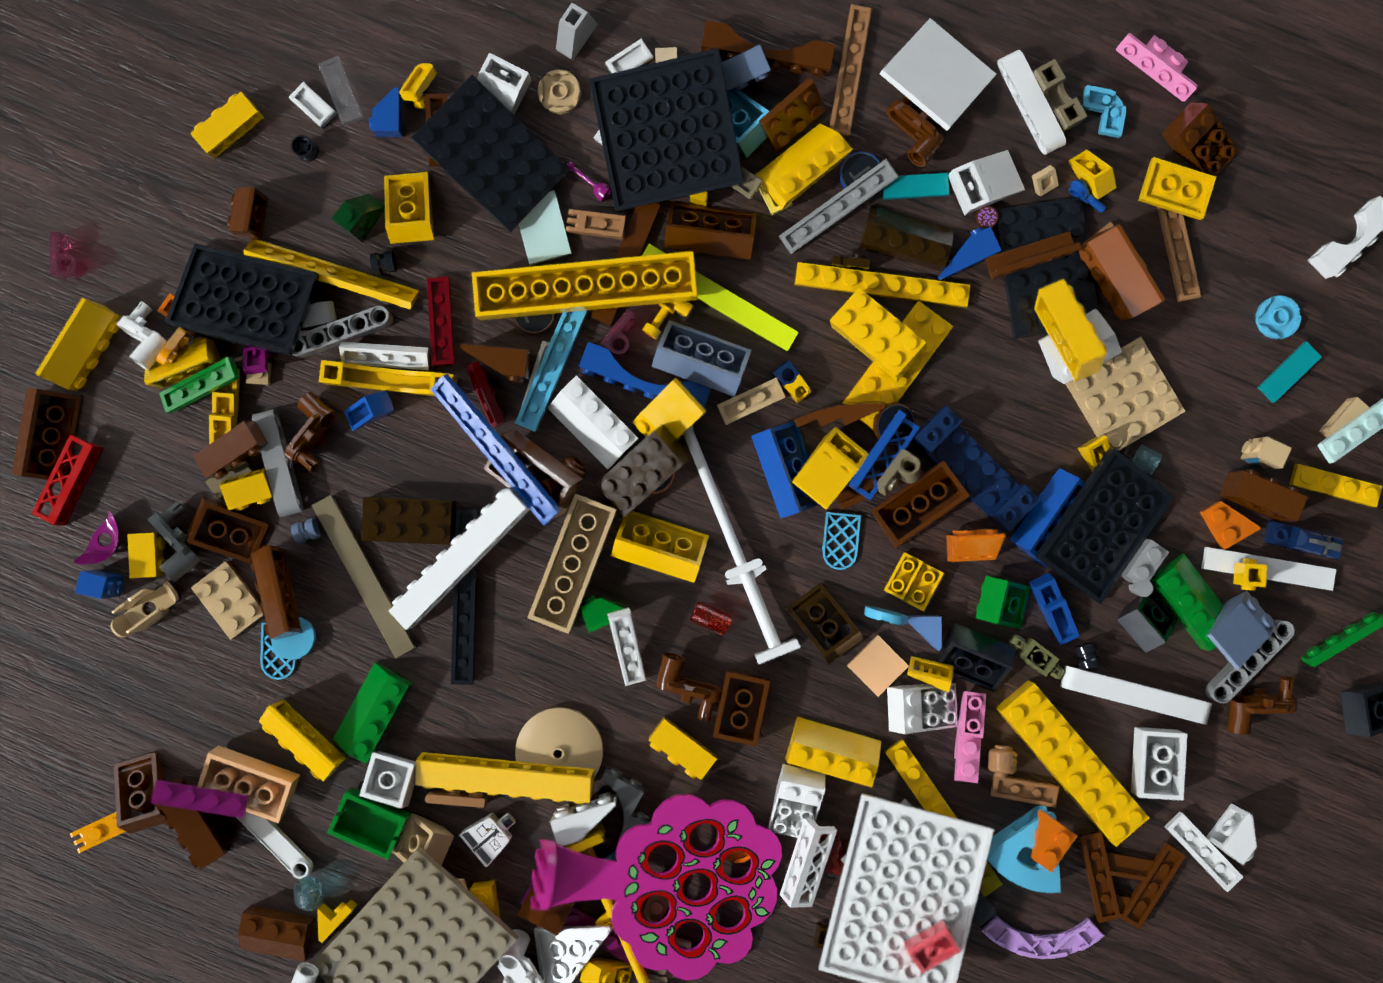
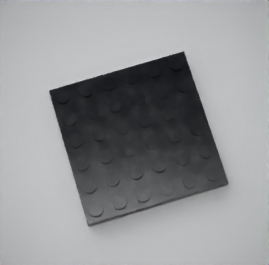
[589,48,745,212]

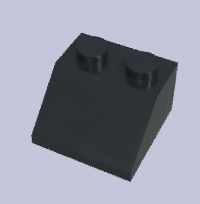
[1117,591,1178,653]

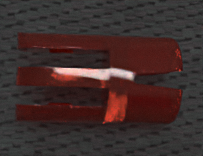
[690,601,733,635]

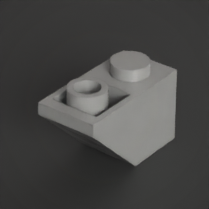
[556,3,598,60]

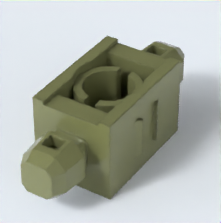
[1009,635,1065,679]

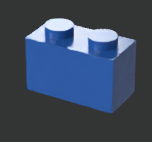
[75,569,125,599]

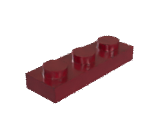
[466,361,505,428]

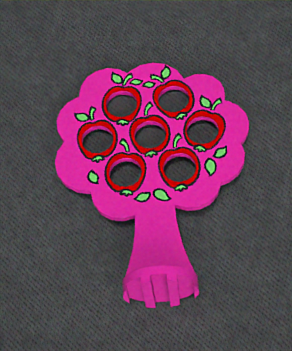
[531,794,782,980]

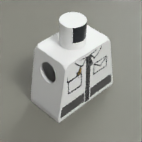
[459,813,516,867]

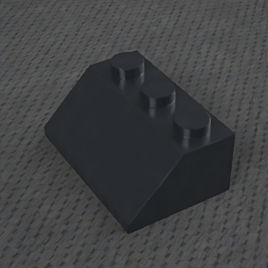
[936,623,1016,692]

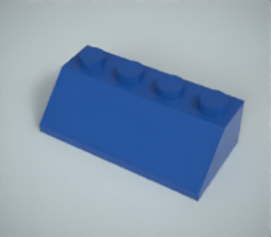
[751,421,820,518]
[1010,468,1085,567]

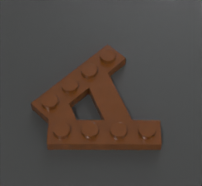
[1078,830,1186,930]

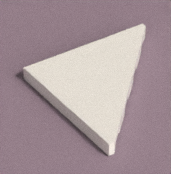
[534,926,613,983]

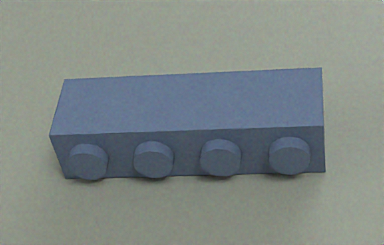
[722,44,771,93]

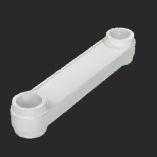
[236,812,313,879]

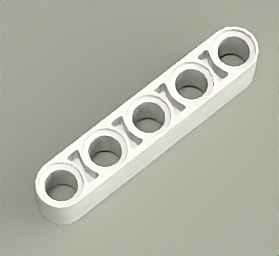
[998,50,1066,155]

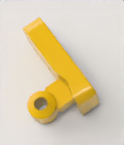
[399,63,437,109]

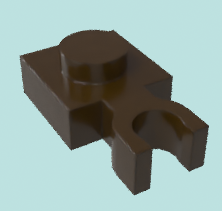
[831,254,870,271]

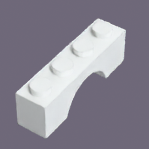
[1308,196,1383,279]

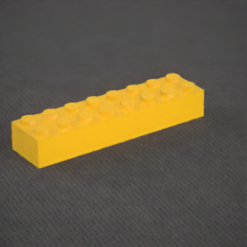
[995,680,1149,847]

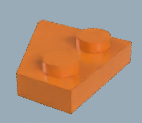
[1200,501,1261,550]
[1031,809,1077,873]

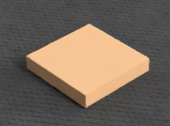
[847,635,909,697]

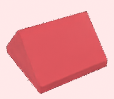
[904,920,961,974]

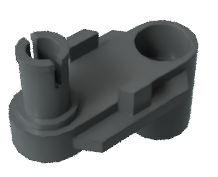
[147,501,201,583]

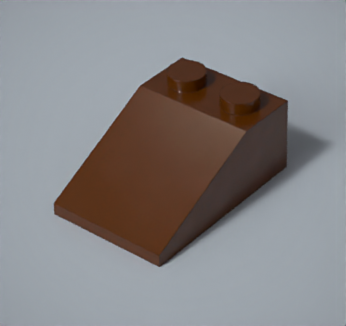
[460,344,533,384]
[186,496,269,563]
[113,752,166,834]

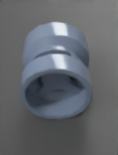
[291,518,321,545]

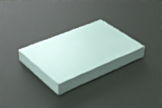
[519,190,572,266]

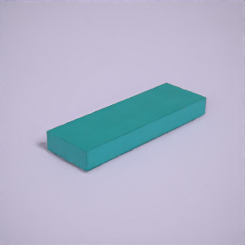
[883,173,949,200]
[1257,341,1321,403]

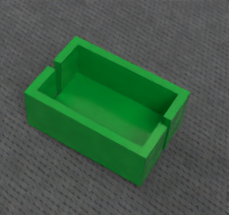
[327,787,411,860]

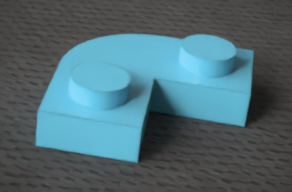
[1081,85,1126,138]

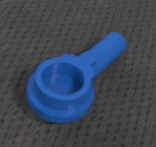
[1068,180,1106,213]

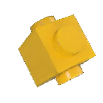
[1233,558,1267,590]

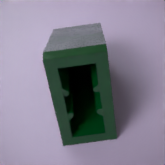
[331,194,385,242]

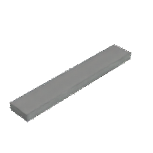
[779,158,899,254]

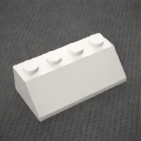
[547,376,639,470]

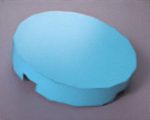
[1256,296,1302,339]
[864,606,908,625]
[271,617,316,660]

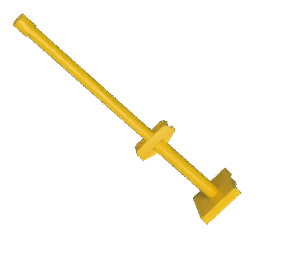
[564,823,650,983]

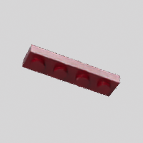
[427,277,455,366]

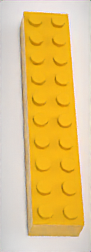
[472,251,698,320]

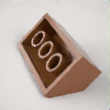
[1079,224,1165,321]

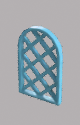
[822,512,861,570]
[260,623,297,680]

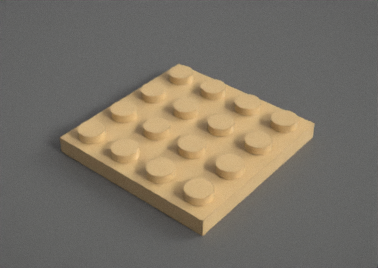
[1066,337,1186,451]

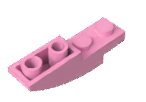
[954,691,986,783]

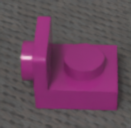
[243,346,272,375]

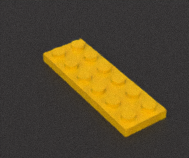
[843,301,953,431]

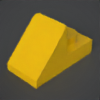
[318,899,357,943]

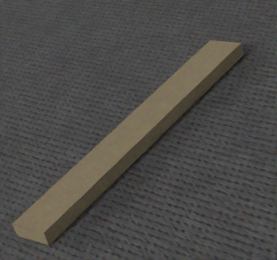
[311,495,416,659]

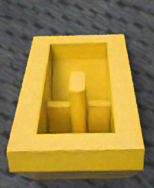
[1077,435,1110,472]

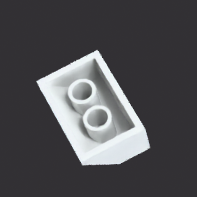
[1038,309,1122,384]

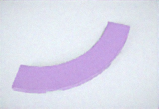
[980,914,1105,959]

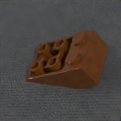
[1162,102,1239,177]

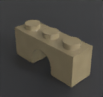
[1033,59,1087,133]

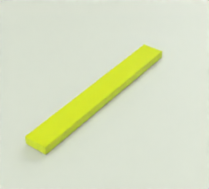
[642,244,799,352]

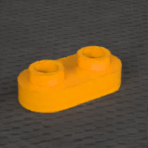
[156,327,190,366]

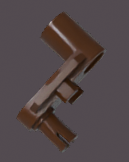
[886,96,944,167]
[284,392,336,473]
[656,653,722,721]
[1228,676,1298,735]

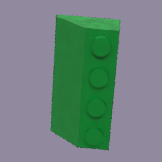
[1150,553,1223,651]
[333,662,413,764]

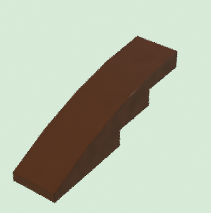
[794,401,886,428]

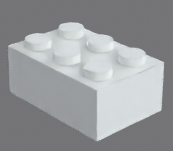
[1131,727,1187,800]

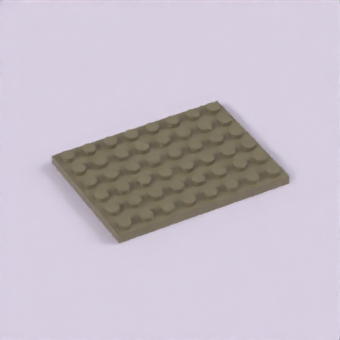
[312,846,519,983]

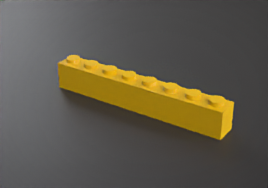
[415,752,594,804]

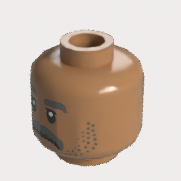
[987,745,1018,778]

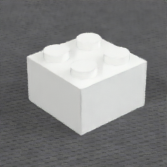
[360,751,416,808]

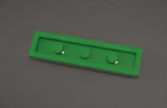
[159,357,240,413]
[1301,612,1383,667]

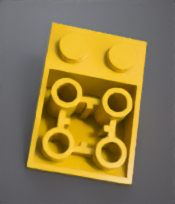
[792,427,869,509]

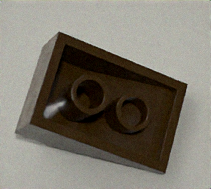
[786,583,863,665]

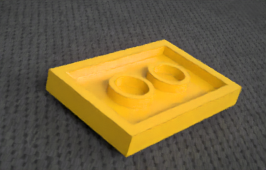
[1138,157,1216,220]

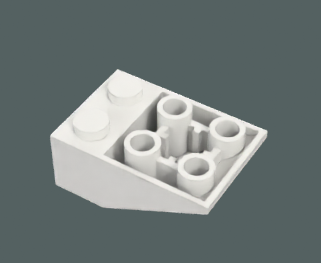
[477,53,532,114]
[948,150,1025,216]
[887,683,958,734]
[768,764,826,838]
[550,792,618,846]

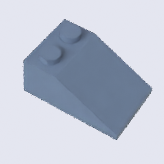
[1207,591,1275,670]

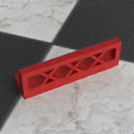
[31,434,104,526]

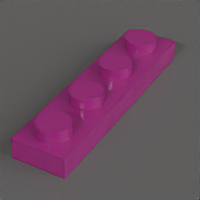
[151,780,249,818]

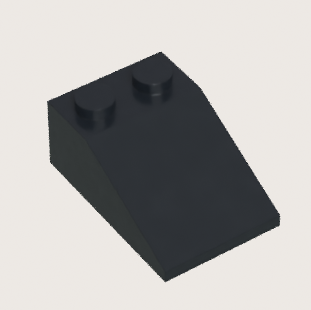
[1340,682,1383,737]

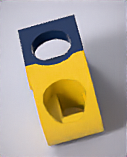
[771,360,811,403]

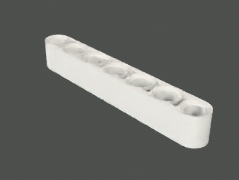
[1060,665,1212,725]

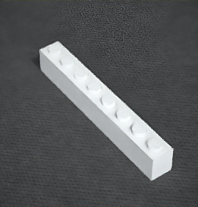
[389,488,530,630]

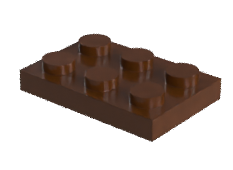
[759,78,826,152]

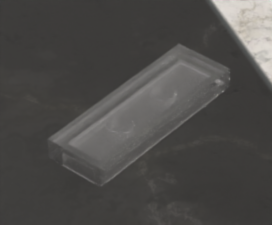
[318,56,364,126]

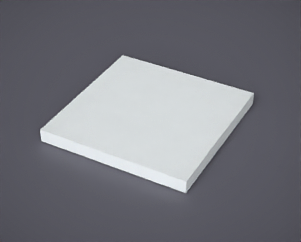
[880,18,996,130]

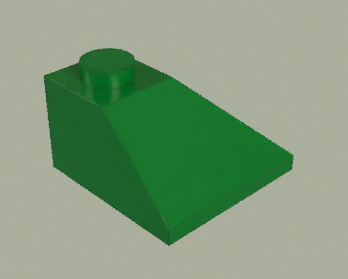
[580,595,632,633]

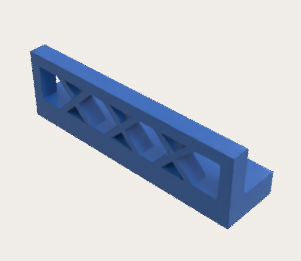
[848,410,920,501]

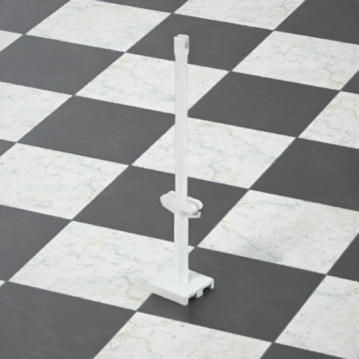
[684,425,800,664]

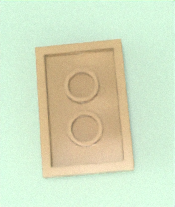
[191,561,264,640]

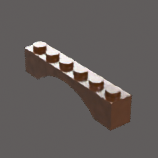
[701,20,835,78]

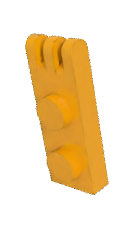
[70,812,126,853]

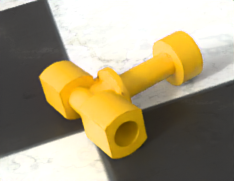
[642,301,694,339]

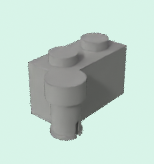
[1121,539,1169,597]

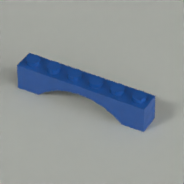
[579,342,711,408]

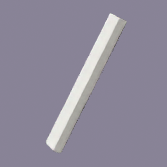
[1201,547,1336,591]

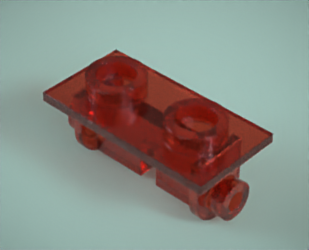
[819,826,844,875]

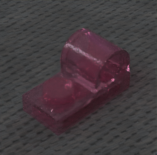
[50,232,86,279]
[600,309,635,357]

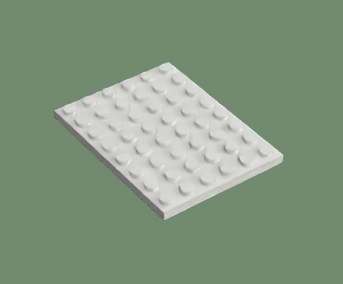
[819,794,994,983]

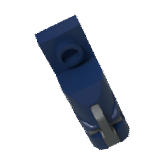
[1263,521,1344,559]

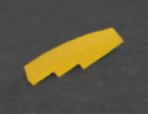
[209,369,240,444]

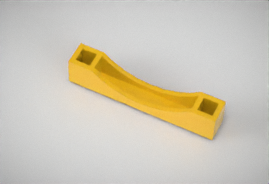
[319,360,458,396]

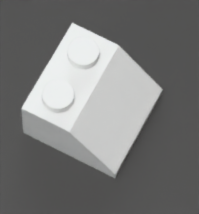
[1206,804,1257,865]

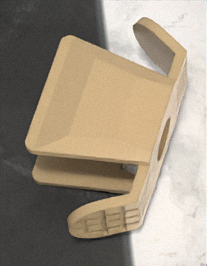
[110,581,179,638]

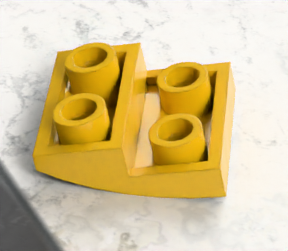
[884,552,945,612]

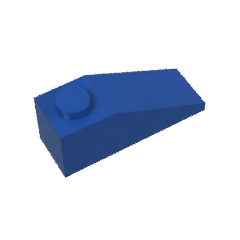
[937,227,1001,281]

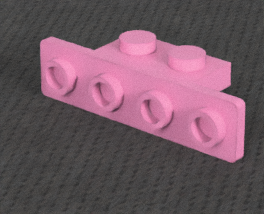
[1116,33,1198,102]

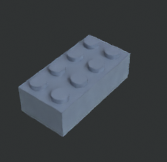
[652,320,751,397]

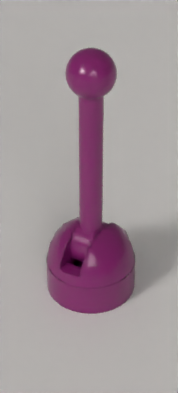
[566,162,612,202]

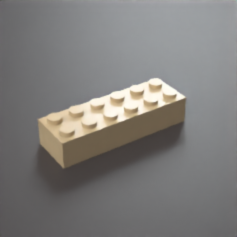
[528,494,617,634]

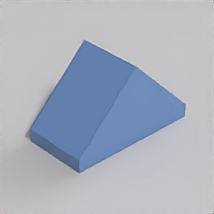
[907,615,942,651]

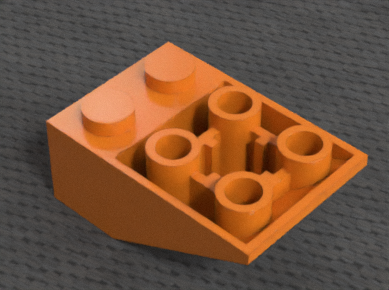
[946,529,1005,562]

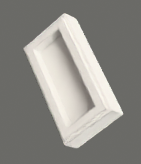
[605,38,654,73]
[288,82,337,129]

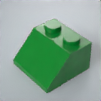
[976,576,1031,629]

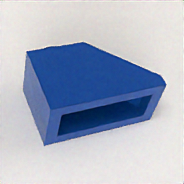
[369,88,403,137]
[344,390,395,431]

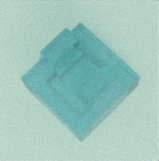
[1132,445,1162,474]

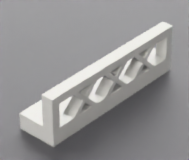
[780,818,837,908]

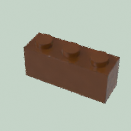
[193,421,268,480]

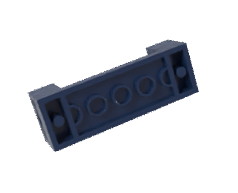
[911,406,1040,531]

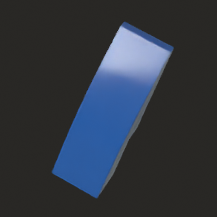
[1029,573,1080,646]

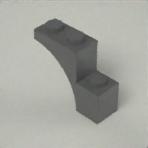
[601,768,651,839]

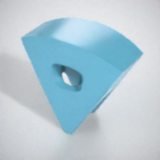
[987,805,1061,893]

